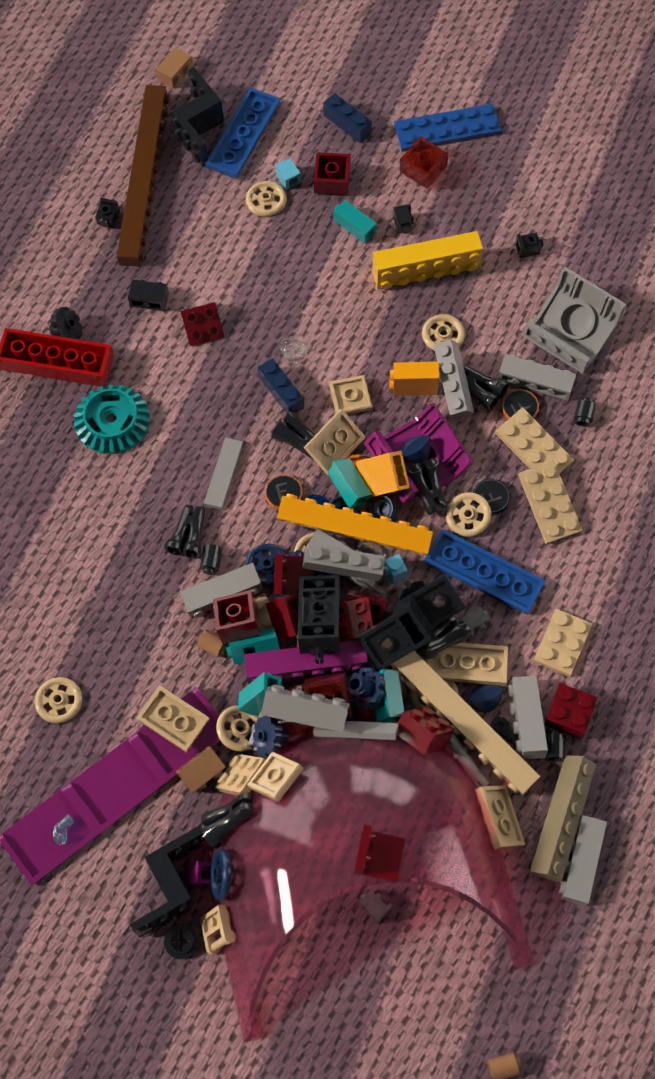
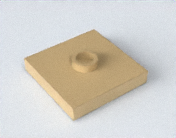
[329,375,373,415]
[247,752,304,802]

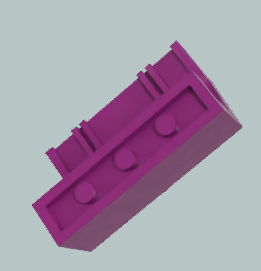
[364,403,474,503]

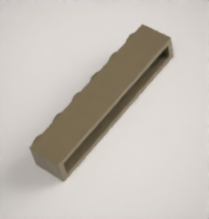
[530,755,596,882]

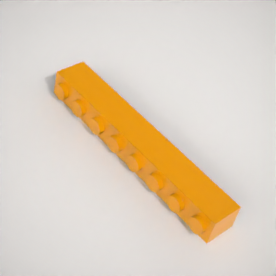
[276,494,433,555]

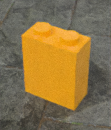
[389,362,439,396]
[356,451,410,498]

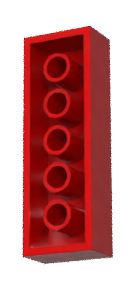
[0,328,114,387]

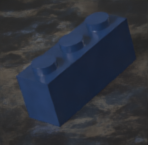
[323,93,372,143]
[257,358,304,414]

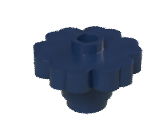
[347,667,386,709]
[253,715,289,757]

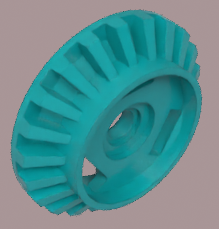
[74,384,150,454]

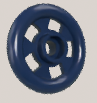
[245,543,288,587]
[211,849,232,901]

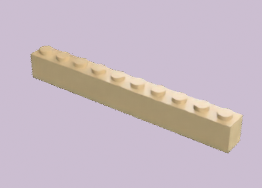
[381,639,540,795]

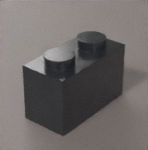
[128,279,169,311]

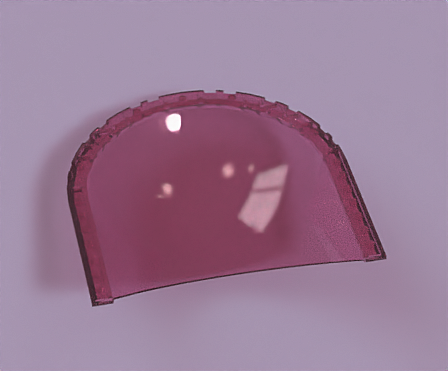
[207,714,535,1042]

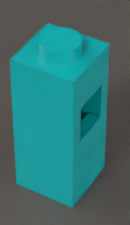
[333,200,377,244]
[328,458,372,509]
[226,627,280,665]
[374,669,404,723]
[238,672,282,716]

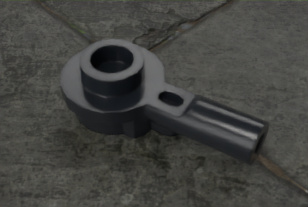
[490,717,518,748]

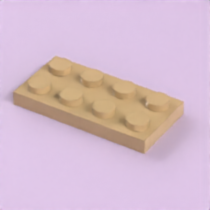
[495,407,574,474]
[518,461,582,544]
[427,643,508,686]

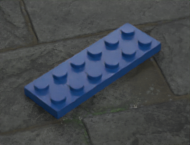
[205,87,281,179]
[394,103,501,152]
[424,529,546,615]

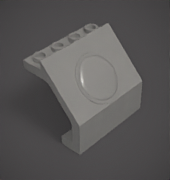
[522,267,626,374]

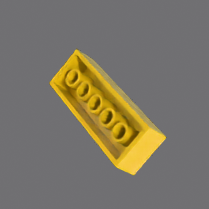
[372,231,483,289]

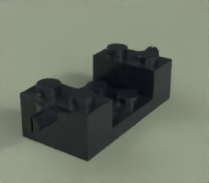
[297,575,341,664]

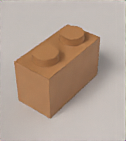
[155,47,193,89]
[176,746,225,792]

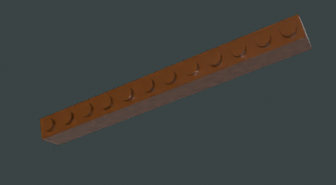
[117,85,170,267]

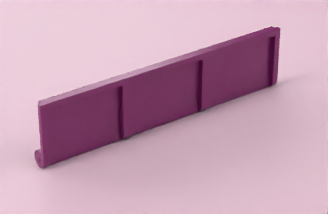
[0,687,230,885]

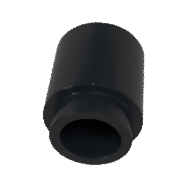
[574,398,596,427]

